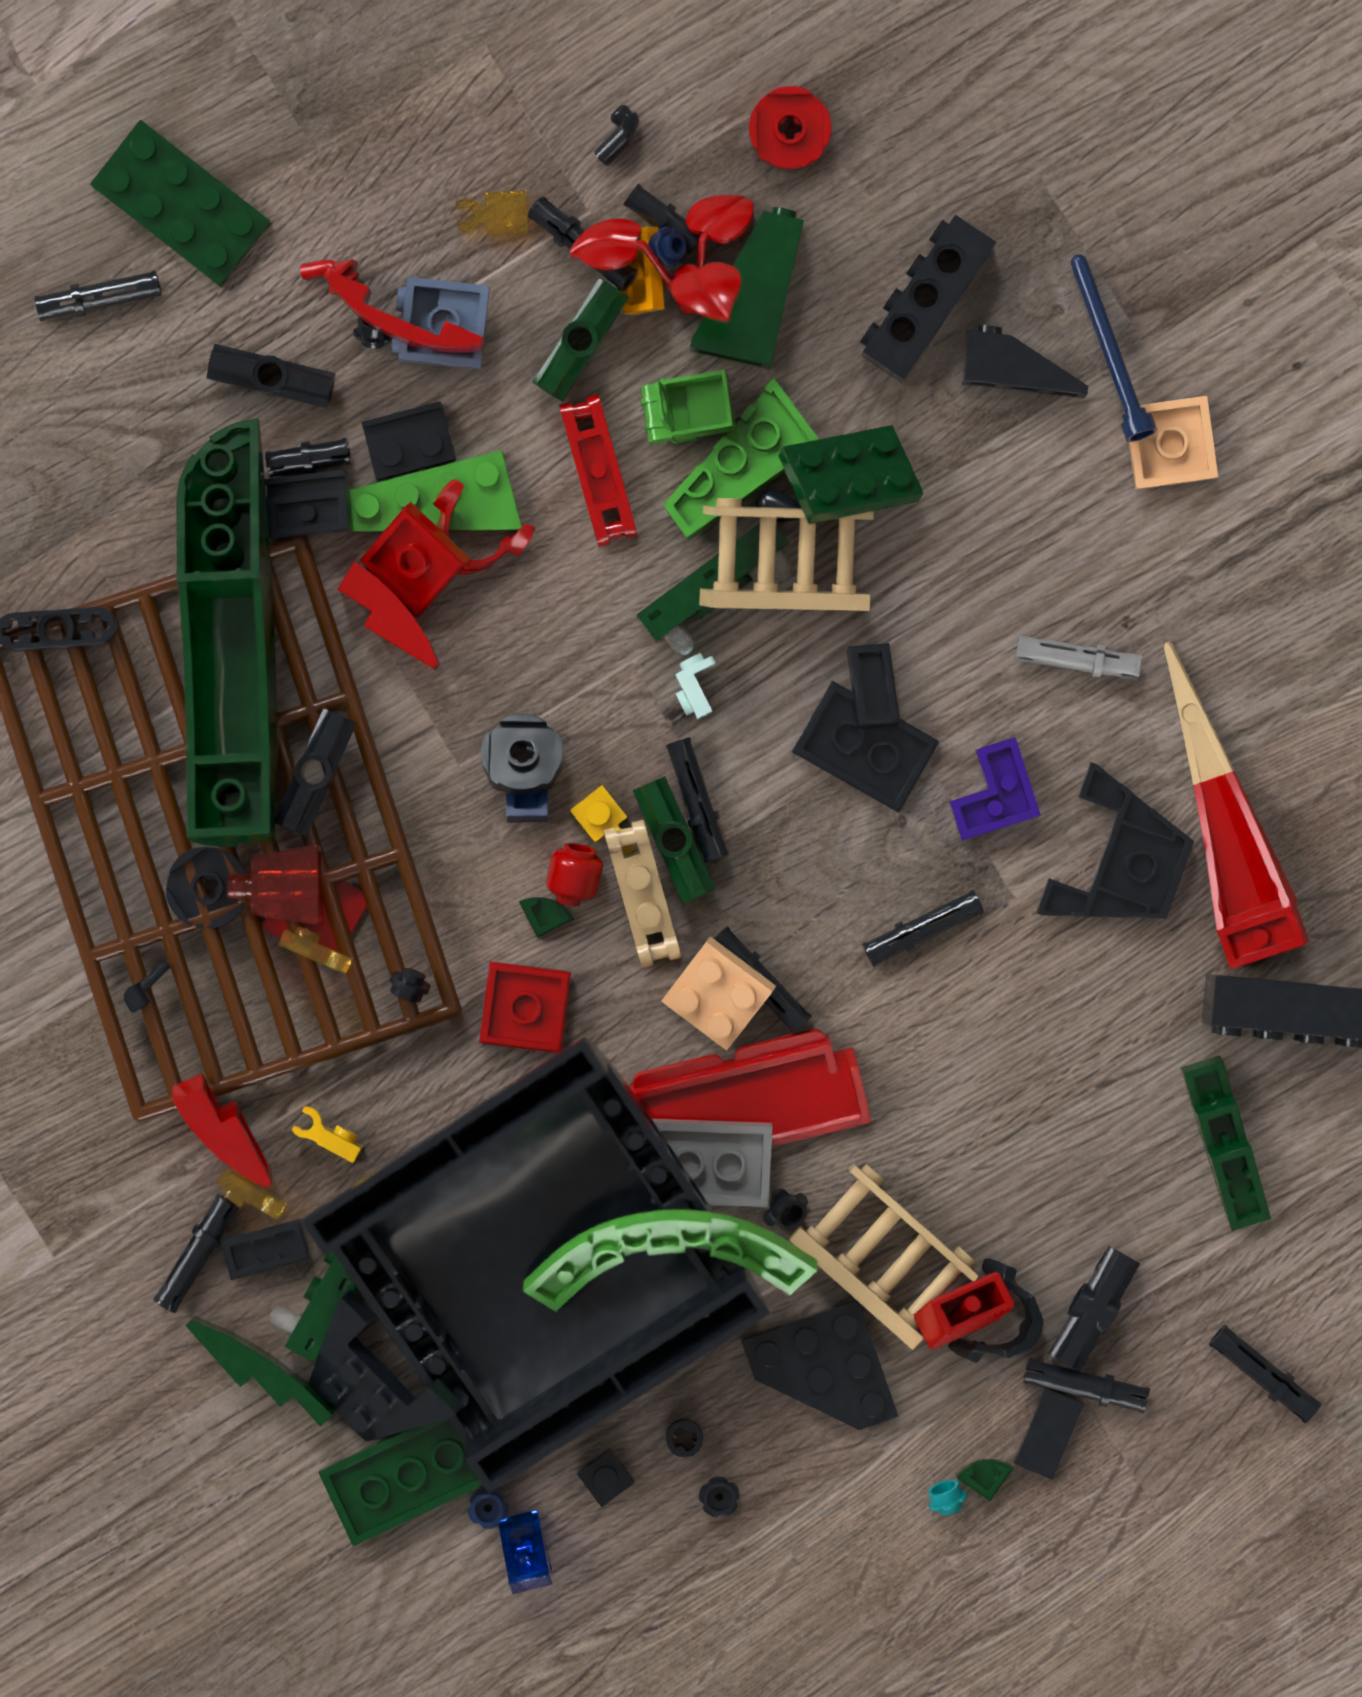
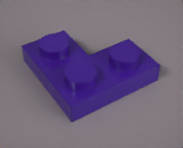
[949,737,1041,841]

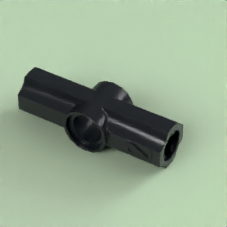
[206,344,336,408]
[276,708,357,837]
[1048,1245,1140,1371]

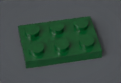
[778,425,924,524]

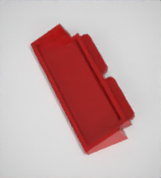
[629,1029,871,1147]

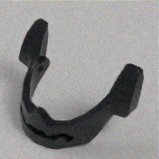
[948,1258,1044,1363]

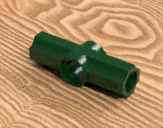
[532,278,629,402]
[633,776,716,903]

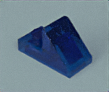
[498,1510,553,1595]

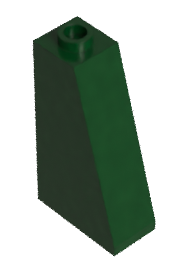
[690,207,804,369]

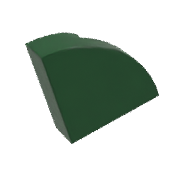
[519,897,574,938]
[956,1459,1014,1501]

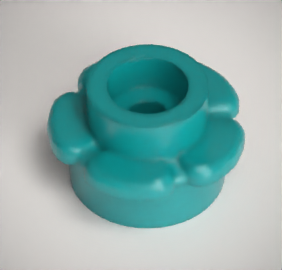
[928,1479,967,1515]

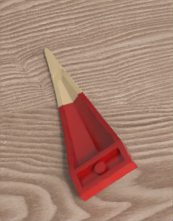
[1164,641,1310,969]

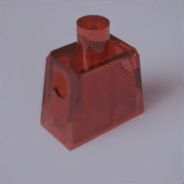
[227,845,322,925]

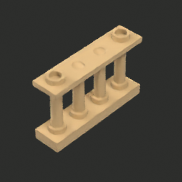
[699,498,874,611]
[788,1163,979,1350]

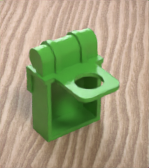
[641,370,736,445]

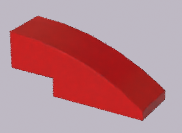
[337,561,440,670]
[173,1073,272,1188]

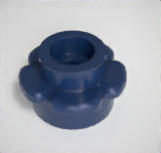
[648,226,686,268]
[468,1489,509,1529]

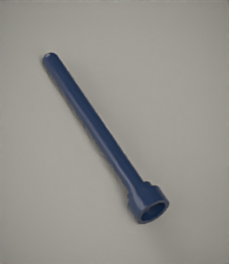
[1071,254,1158,442]

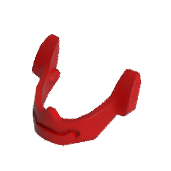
[433,479,535,575]

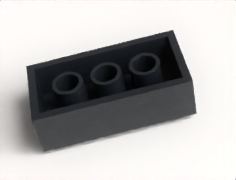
[1201,974,1362,1048]

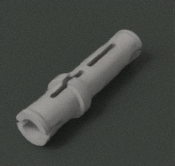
[1015,635,1142,681]

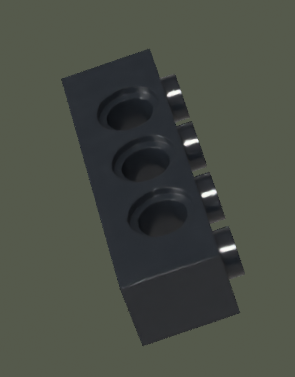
[860,214,996,383]

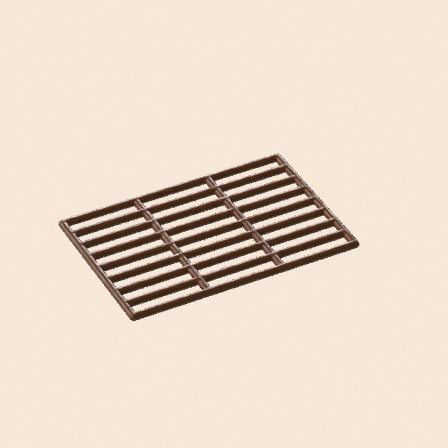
[0,536,462,1122]

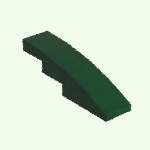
[1181,1055,1271,1231]
[185,1316,335,1426]

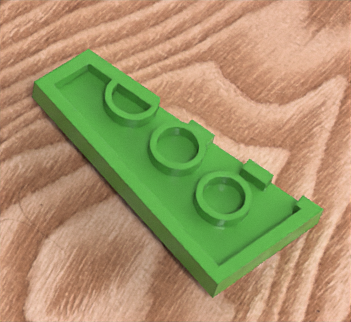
[663,378,819,541]
[349,450,522,533]

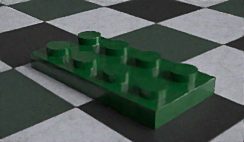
[90,120,271,287]
[318,1419,483,1547]

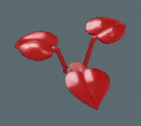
[570,195,754,322]

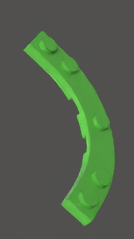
[523,1210,817,1312]

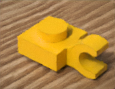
[570,785,636,855]
[292,1106,363,1163]

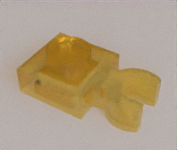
[456,190,528,236]
[278,926,352,974]
[216,1166,287,1220]

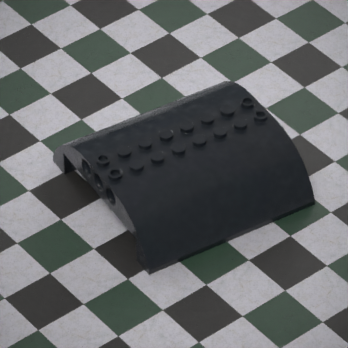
[301,1037,770,1493]

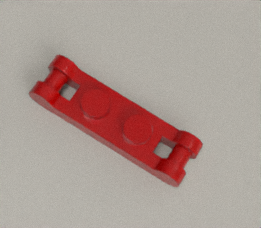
[559,394,638,547]

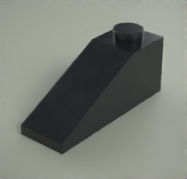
[962,325,1088,399]

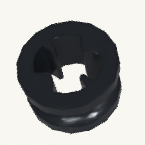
[666,1418,703,1458]

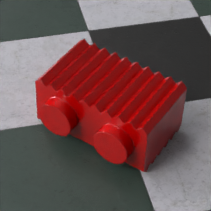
[914,1272,1015,1350]

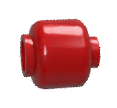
[546,842,603,906]

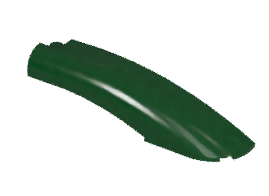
[176,418,278,847]

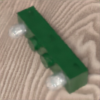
[637,523,794,655]
[269,1252,357,1362]

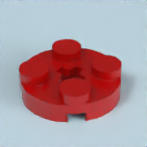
[749,86,831,171]

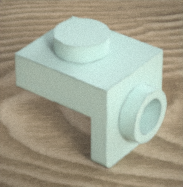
[675,653,716,720]

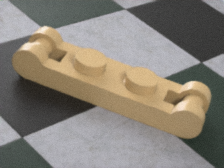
[604,819,681,968]

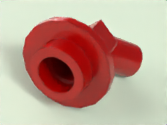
[300,259,359,295]

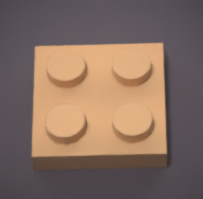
[1124,396,1218,490]
[661,936,776,1051]

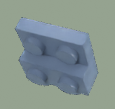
[392,277,490,370]

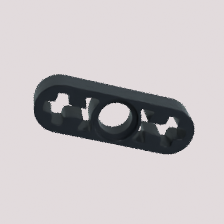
[0,607,118,651]

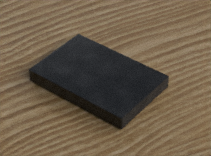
[792,680,939,813]

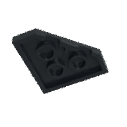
[741,1299,899,1430]

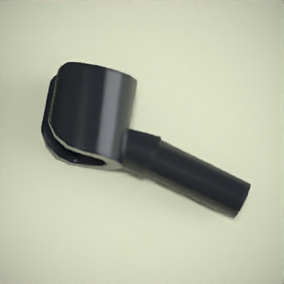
[124,960,170,1013]

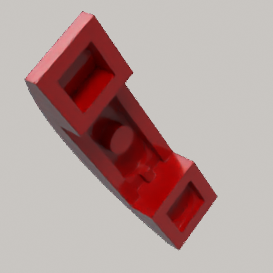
[328,271,485,353]

